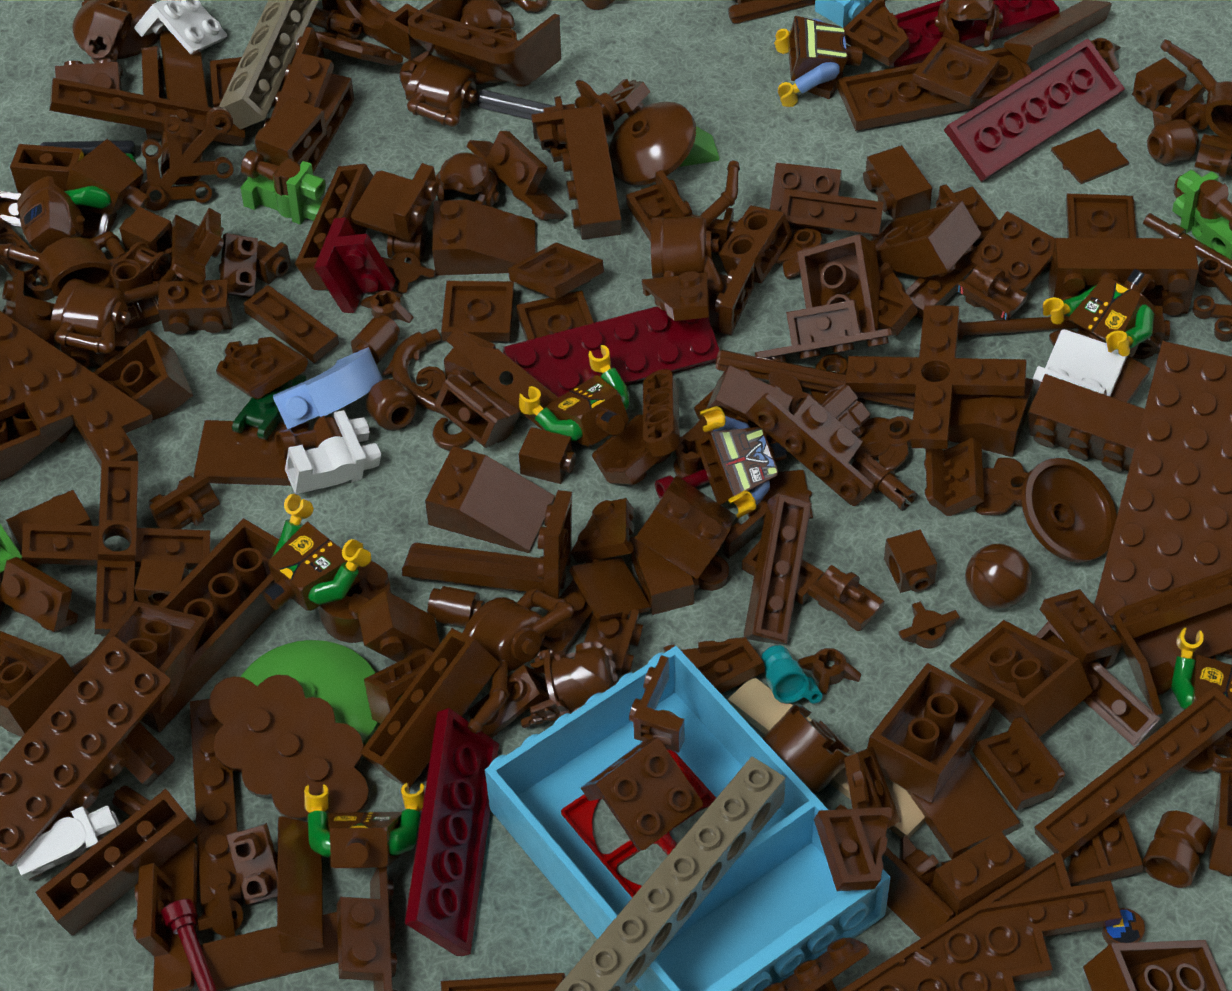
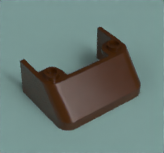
[408,0,561,86]
[1113,568,1232,716]

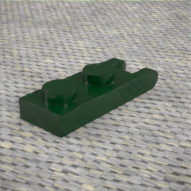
[232,375,306,440]

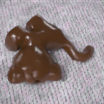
[460,0,549,30]

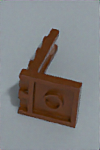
[402,490,572,599]

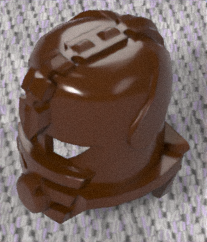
[521,641,618,728]

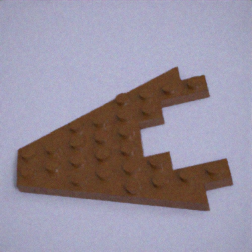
[0,311,152,466]
[839,852,1122,991]

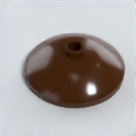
[73,0,164,59]
[609,101,696,186]
[1021,458,1117,563]

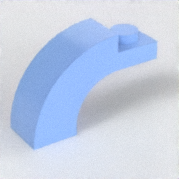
[273,347,382,429]

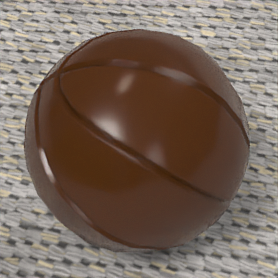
[965,544,1032,609]

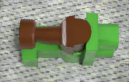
[240,150,326,225]
[1172,170,1232,260]

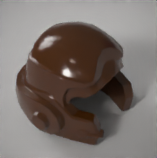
[934,0,1003,47]
[436,153,500,207]

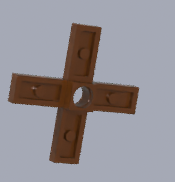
[845,305,1027,449]
[22,460,210,635]

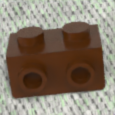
[55,58,123,91]
[626,170,693,242]
[158,279,233,334]
[592,414,671,485]
[924,437,984,516]
[0,557,79,632]
[972,716,1065,811]

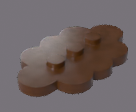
[209,674,369,821]

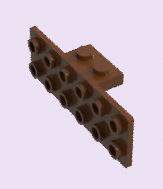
[0,636,172,867]

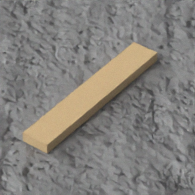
[728,677,925,838]

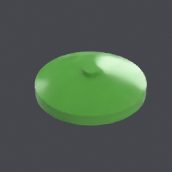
[240,640,380,746]

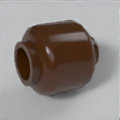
[1147,119,1199,165]
[365,379,417,431]

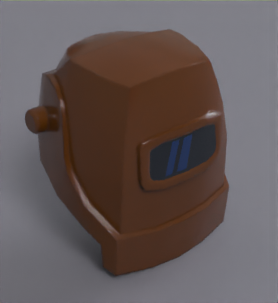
[17,176,85,253]

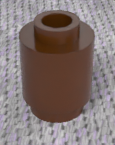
[351,315,400,364]
[427,586,485,628]

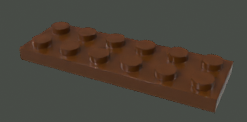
[837,47,1032,131]

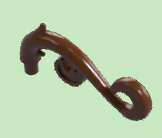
[383,328,473,451]

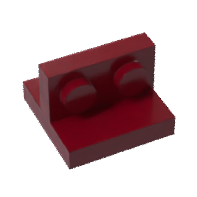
[314,217,396,313]

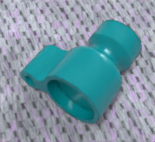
[761,645,823,704]

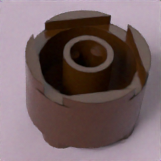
[318,561,391,643]
[763,703,850,795]

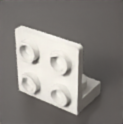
[134,0,227,55]
[1033,329,1127,397]

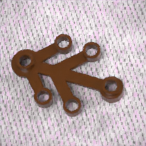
[139,107,234,211]
[1193,257,1232,341]

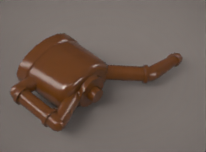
[1160,39,1232,141]
[405,55,509,127]
[651,160,740,296]
[0,231,126,296]
[51,265,178,354]
[463,588,574,734]

